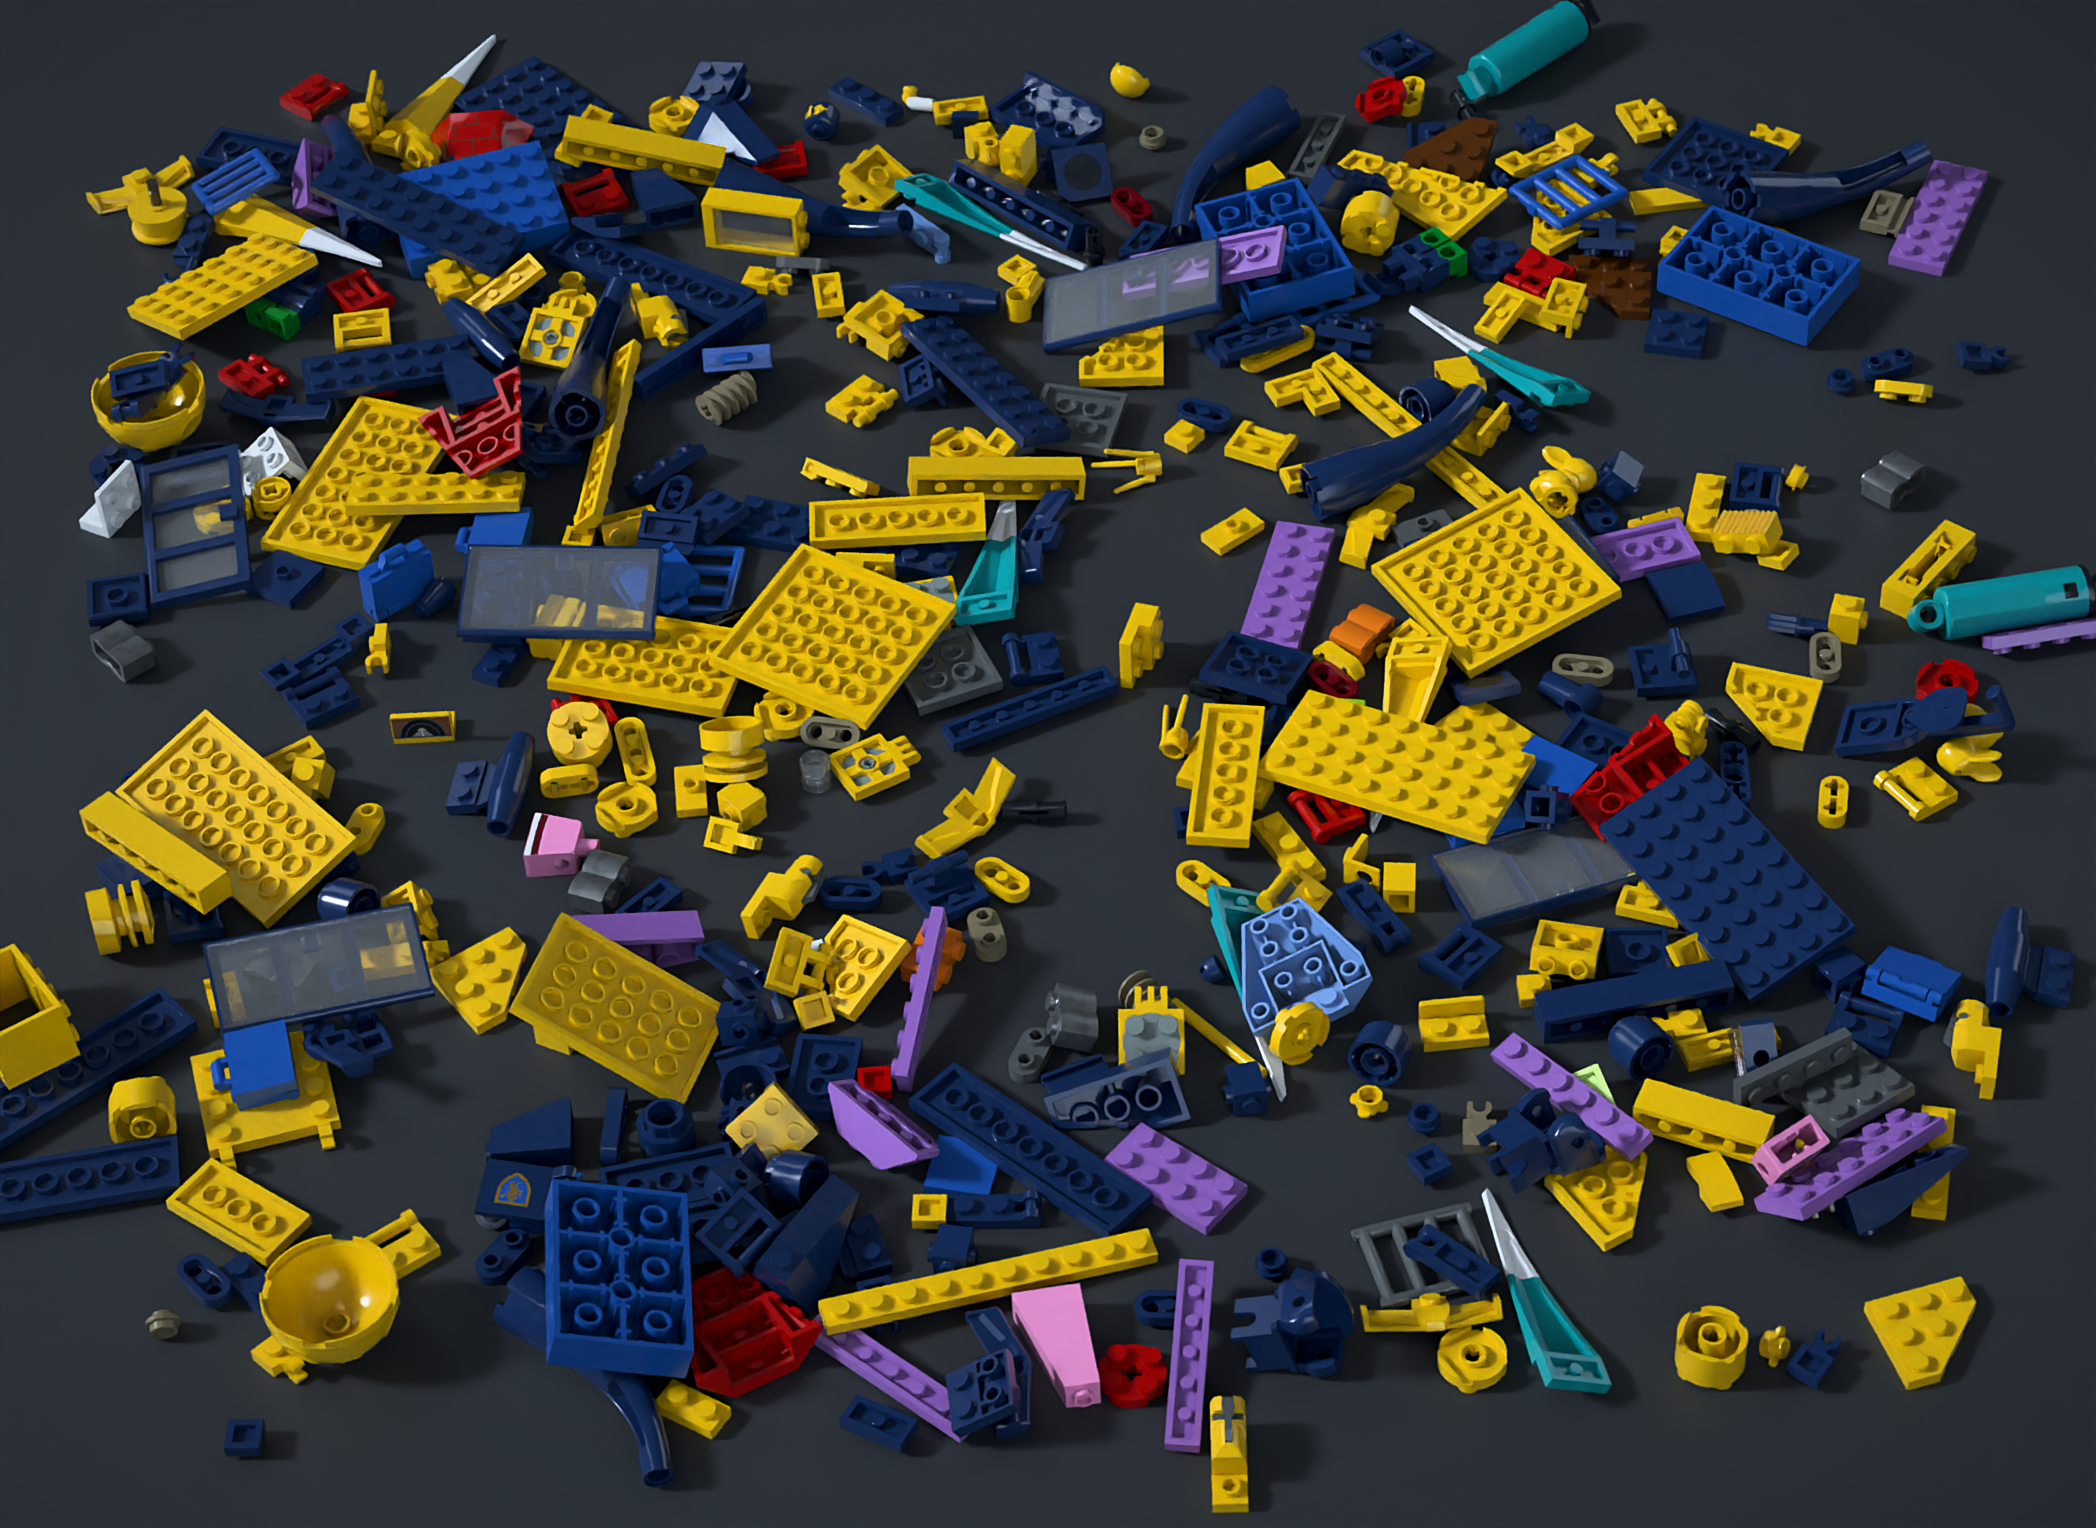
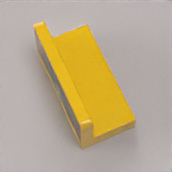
[389,711,456,744]

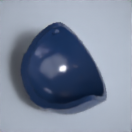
[720,1061,777,1106]

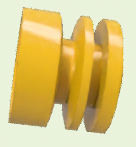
[699,716,768,783]
[85,879,155,956]

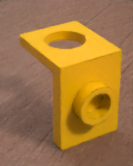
[1343,833,1380,893]

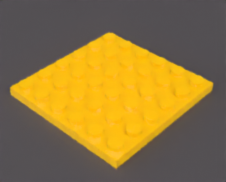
[1371,487,1622,679]
[708,543,957,731]

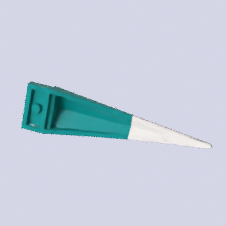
[894,173,1087,271]
[1408,305,1591,407]
[954,500,1019,627]
[1206,884,1287,1102]
[1482,1188,1612,1394]

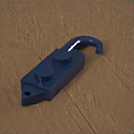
[162,207,216,284]

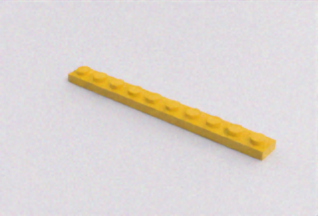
[573,339,642,534]
[1312,352,1507,509]
[818,1228,1158,1336]

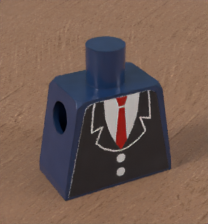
[1728,1018,1778,1078]

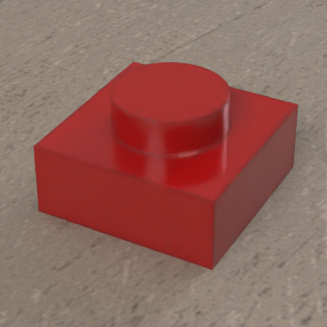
[857,1065,893,1099]

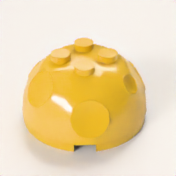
[91,351,206,452]
[259,1234,401,1364]

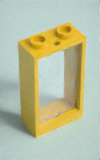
[701,187,810,257]

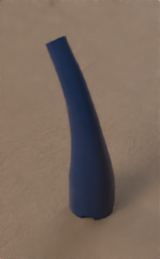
[1170,85,1300,243]
[320,114,396,250]
[1721,139,1933,225]
[715,158,914,238]
[548,277,632,443]
[1299,384,1486,521]
[493,1265,675,1488]

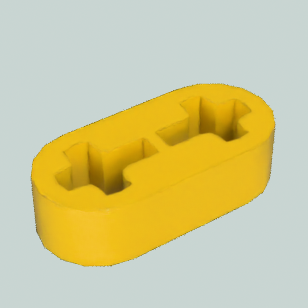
[1399,76,1425,117]
[1313,641,1365,682]
[539,764,599,798]
[1817,776,1849,829]

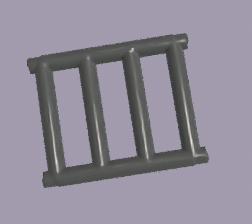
[1351,1202,1502,1310]

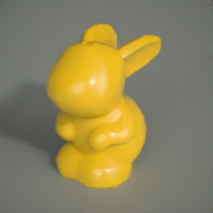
[1530,446,1597,519]
[1936,703,2004,783]

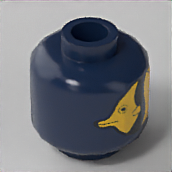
[803,101,840,141]

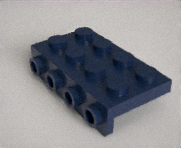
[988,70,1106,149]

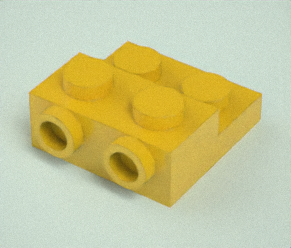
[838,144,913,209]
[425,258,494,304]
[845,289,924,361]
[1119,603,1164,689]
[1529,919,1604,980]

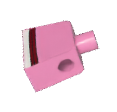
[523,813,600,877]
[1751,1114,1831,1186]

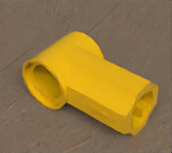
[1006,270,1045,323]

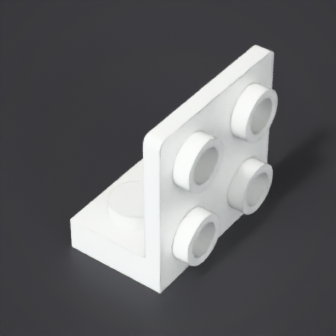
[241,427,308,499]
[79,460,141,538]

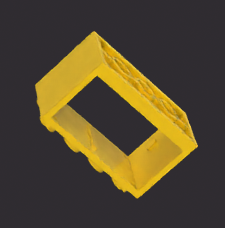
[0,943,81,1090]

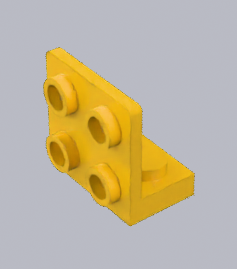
[348,70,387,144]
[725,1081,819,1162]

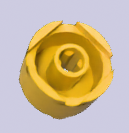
[1340,191,1400,257]
[547,702,613,768]
[108,1076,177,1144]
[1675,1306,1748,1390]

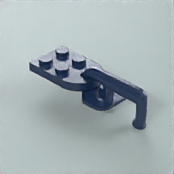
[1834,685,2016,757]

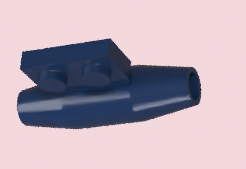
[888,280,1001,316]
[443,297,531,372]
[445,732,535,837]
[1985,907,2076,1019]

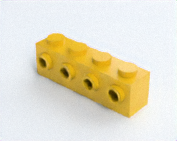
[1632,1078,1775,1164]

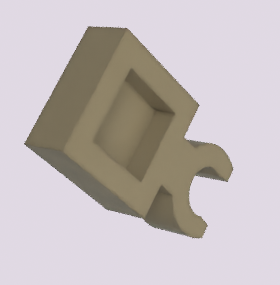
[1462,1101,1497,1154]

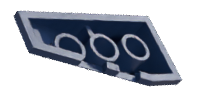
[683,94,780,166]
[1044,1047,1191,1128]
[1833,1143,1970,1236]
[752,1173,860,1316]

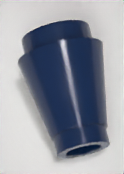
[414,576,457,619]

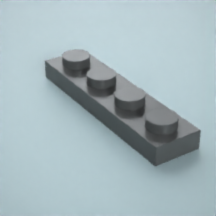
[1287,111,1346,186]
[1733,1027,1853,1108]

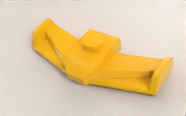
[86,155,195,215]
[1338,483,1414,570]
[915,757,1017,859]
[1360,1293,1503,1332]

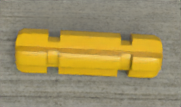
[1627,507,1684,528]

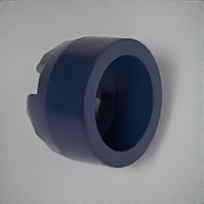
[1199,954,1227,983]

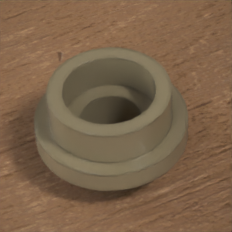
[1139,126,1166,150]
[145,1310,181,1339]

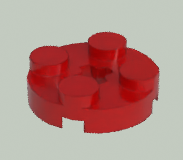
[1355,76,1408,123]
[1916,659,1979,704]
[1097,1344,1167,1409]

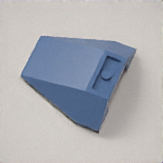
[1241,897,1373,1038]

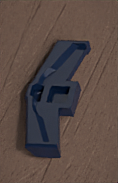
[219,387,336,427]
[1017,488,1076,584]
[694,939,799,1037]
[302,1017,375,1078]
[965,1307,1034,1438]

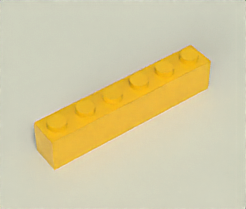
[561,115,727,187]
[907,457,1086,500]
[79,791,234,915]

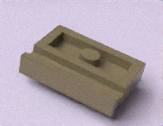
[1860,189,1915,238]

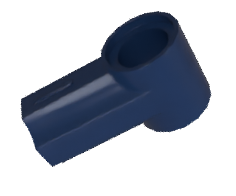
[1538,670,1603,720]

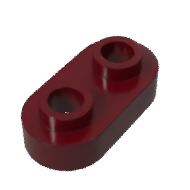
[1111,187,1153,227]
[1308,661,1358,699]

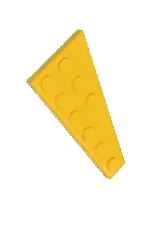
[1337,150,1508,242]

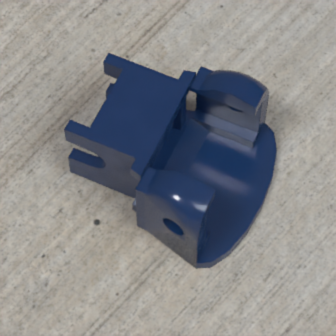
[1476,1088,1606,1194]
[1231,1270,1355,1377]

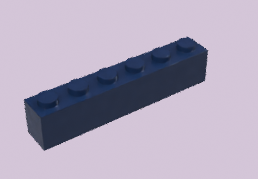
[948,159,1094,250]
[1533,958,1735,1044]

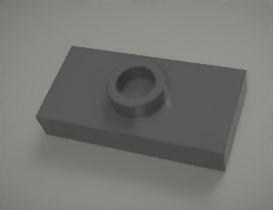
[1391,509,1453,549]

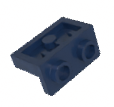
[898,354,949,409]

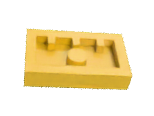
[1539,277,1589,339]
[1450,402,1511,457]
[597,504,656,547]
[381,880,439,946]
[1418,995,1490,1052]

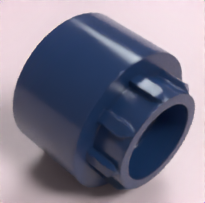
[1399,377,1456,424]
[317,877,381,937]
[1608,1016,1675,1081]
[1348,1020,1412,1086]
[636,1098,697,1158]
[763,1149,829,1211]

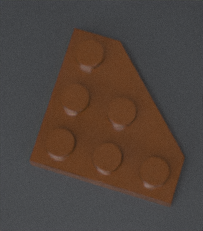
[1402,117,1499,184]
[1568,255,1652,321]

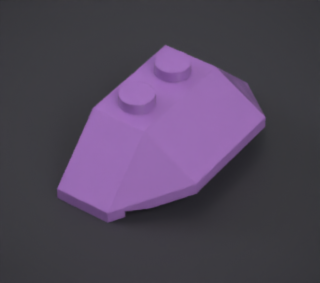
[292,138,338,219]
[828,1079,940,1170]

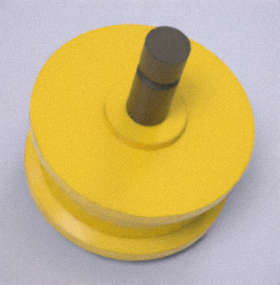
[127,178,190,245]

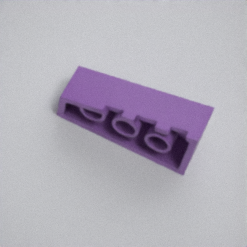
[572,910,704,968]

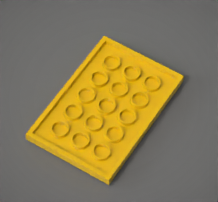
[127,233,319,341]
[547,603,740,718]
[508,912,721,1104]

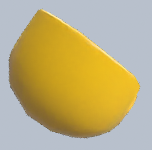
[1110,62,1150,98]

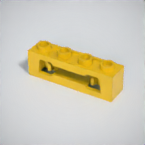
[1880,519,1977,619]

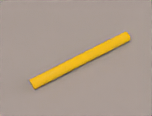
[1172,998,1268,1078]

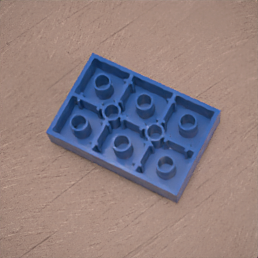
[396,140,569,280]
[1195,177,1355,323]
[1656,205,1861,347]
[545,1179,694,1378]

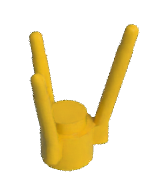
[1091,448,1162,494]
[1159,694,1200,759]

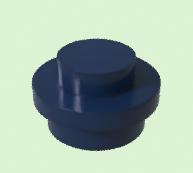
[1826,368,1856,394]
[1407,1102,1441,1134]
[1255,1247,1289,1280]

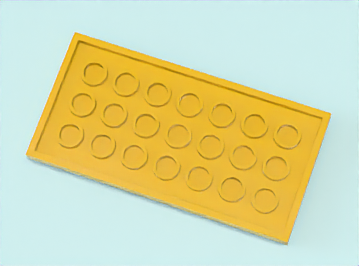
[260,396,457,571]
[1258,689,1536,845]
[115,709,360,929]

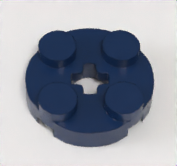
[1466,236,1520,283]
[89,445,146,489]

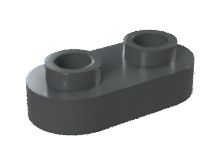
[776,256,831,275]
[1008,1027,1053,1084]

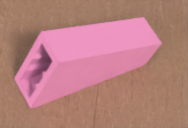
[1011,1283,1101,1408]

